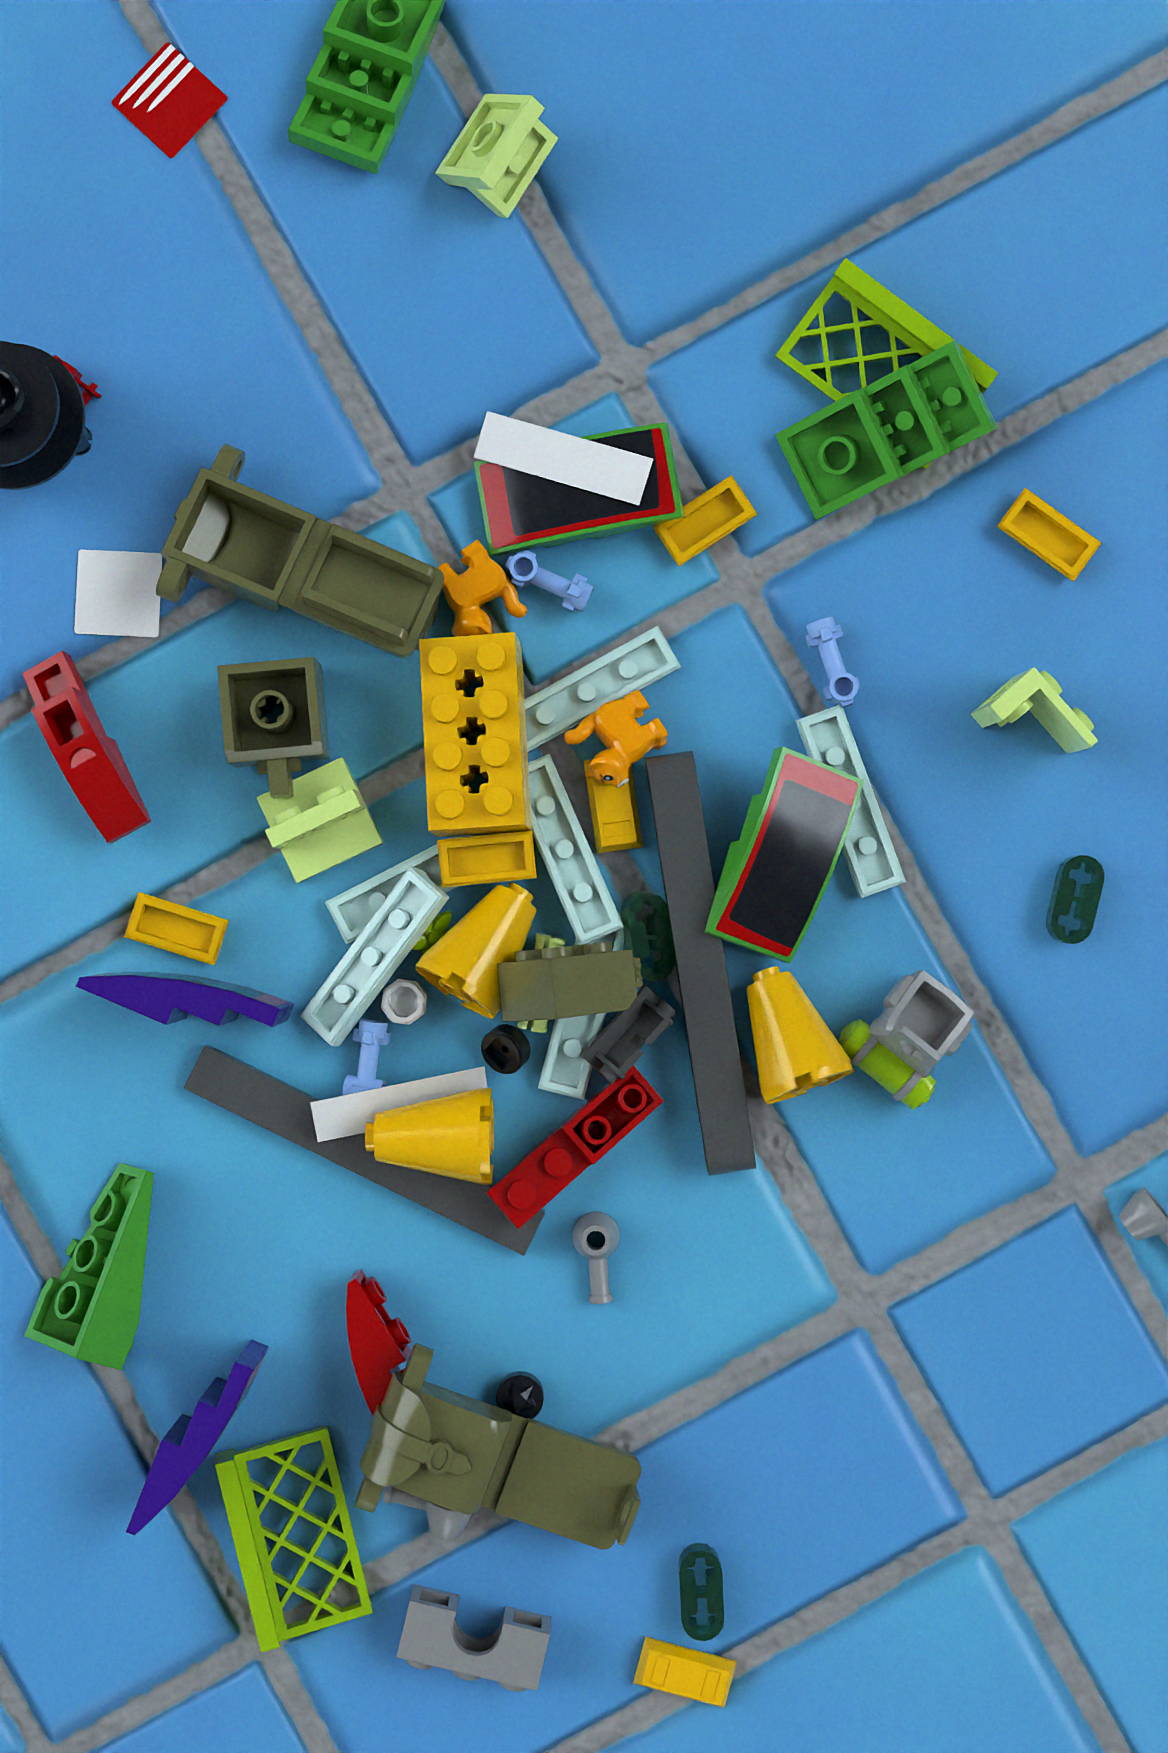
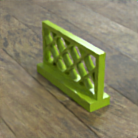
[775,257,999,470]
[215,1425,373,1653]

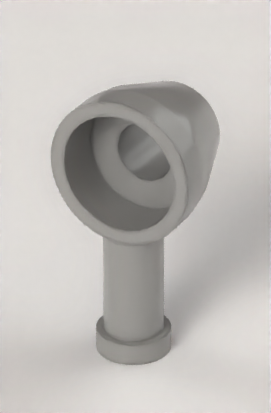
[1118,1187,1168,1247]
[572,1211,620,1304]
[383,1486,472,1541]

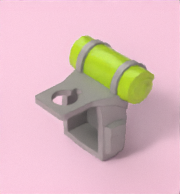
[838,970,975,1110]

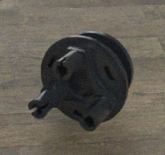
[0,341,92,490]

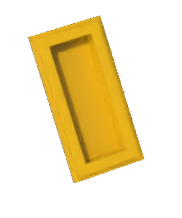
[653,475,758,567]
[996,488,1101,582]
[583,759,643,854]
[437,831,537,887]
[124,892,229,965]
[633,1636,737,1708]

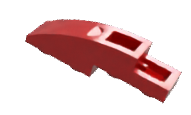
[22,651,152,844]
[485,1065,664,1229]
[346,1269,411,1415]

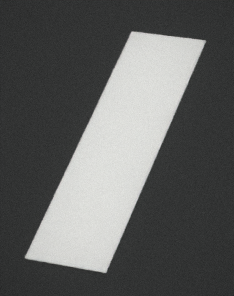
[474,411,653,505]
[310,1066,488,1142]

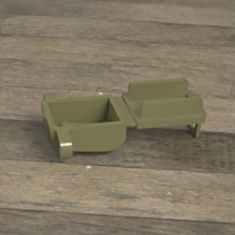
[156,444,444,658]
[354,1343,641,1550]

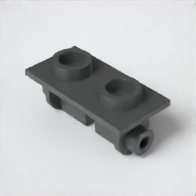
[581,984,677,1084]

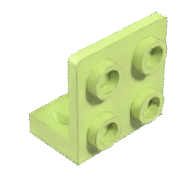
[971,667,1098,754]

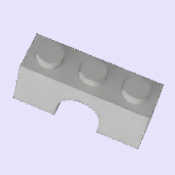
[396,1584,551,1692]

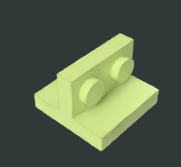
[435,94,558,218]
[256,757,384,883]

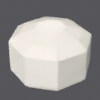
[381,978,429,1025]

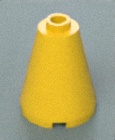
[415,882,537,1020]
[746,966,854,1104]
[365,1088,494,1185]

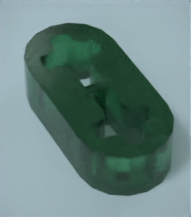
[1046,855,1105,944]
[621,891,675,982]
[678,1543,724,1641]

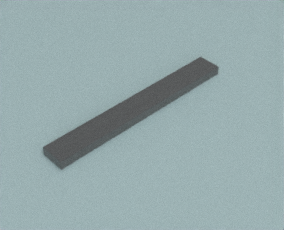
[184,1044,545,1256]

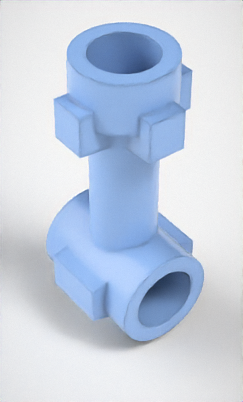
[505,550,594,612]
[805,617,861,708]
[342,1019,391,1096]

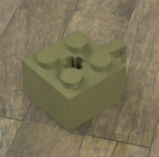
[217,657,330,799]
[497,942,643,1022]

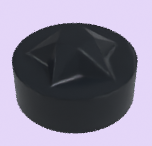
[481,1024,531,1074]
[496,1371,544,1419]

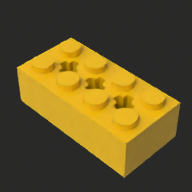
[419,632,532,837]

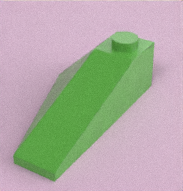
[24,1163,154,1370]

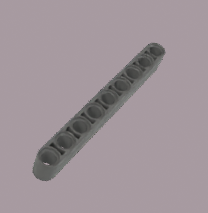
[645,750,756,1176]

